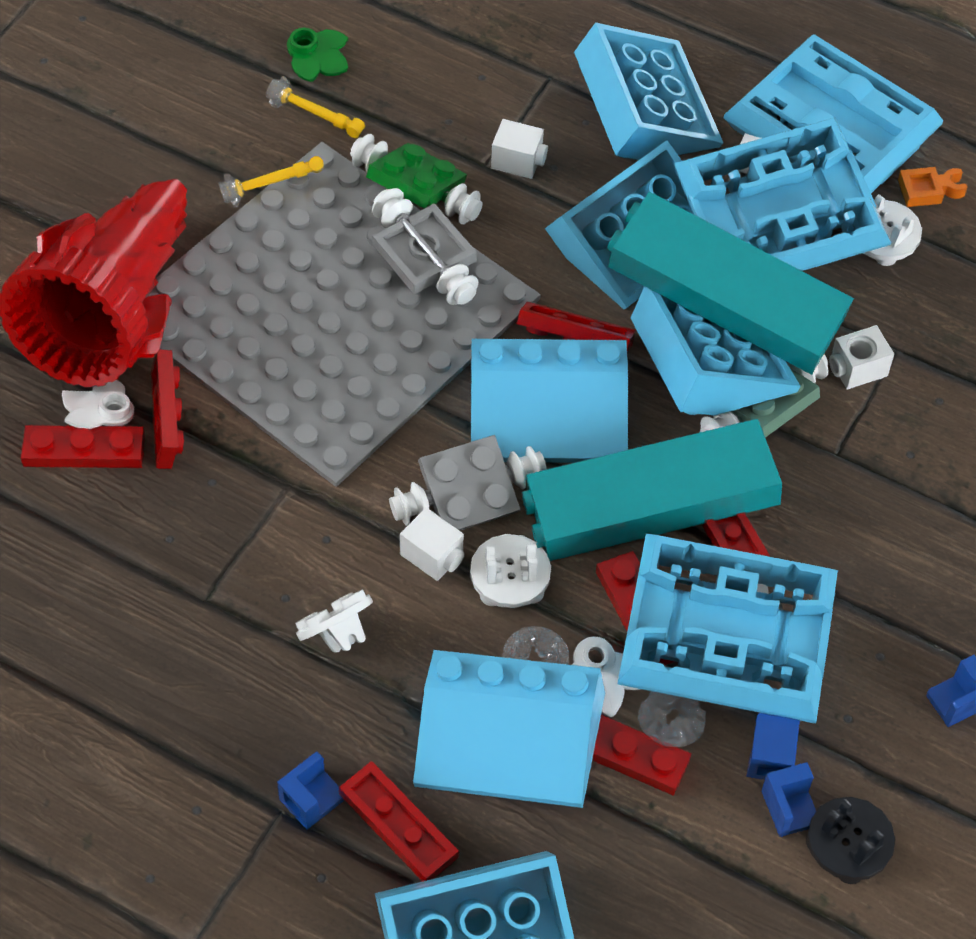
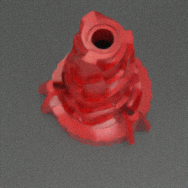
[0,179,187,387]

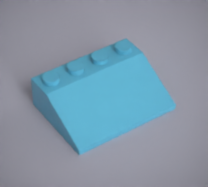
[574,22,724,160]
[545,140,693,309]
[630,286,800,416]
[471,339,628,463]
[413,650,605,808]
[375,851,574,939]

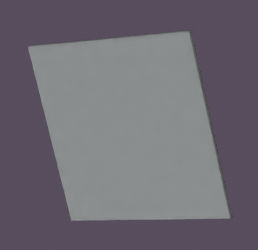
[149,142,541,487]

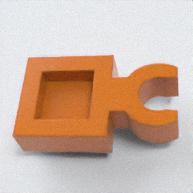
[898,167,967,207]

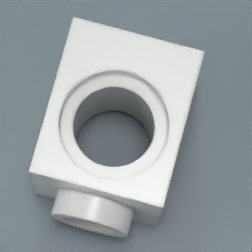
[829,325,894,389]

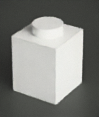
[491,119,548,179]
[400,507,465,581]

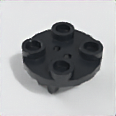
[806,797,896,884]

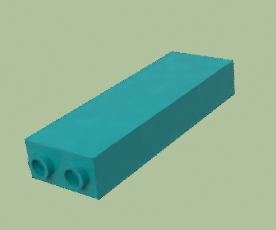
[607,191,854,375]
[522,419,782,561]

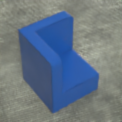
[926,654,976,727]
[746,713,800,780]
[277,751,344,830]
[761,762,817,837]

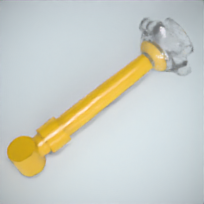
[266,76,365,138]
[219,156,324,208]

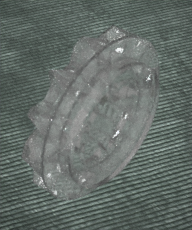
[502,626,569,665]
[638,691,706,747]

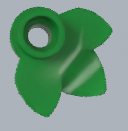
[287,28,348,82]

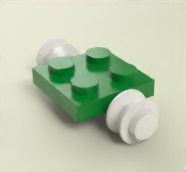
[350,134,483,224]

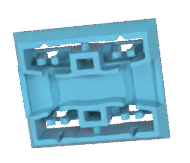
[724,34,943,193]
[674,117,891,271]
[617,533,838,724]

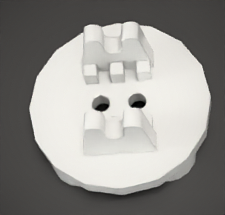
[863,195,922,266]
[470,534,551,608]
[295,589,373,653]

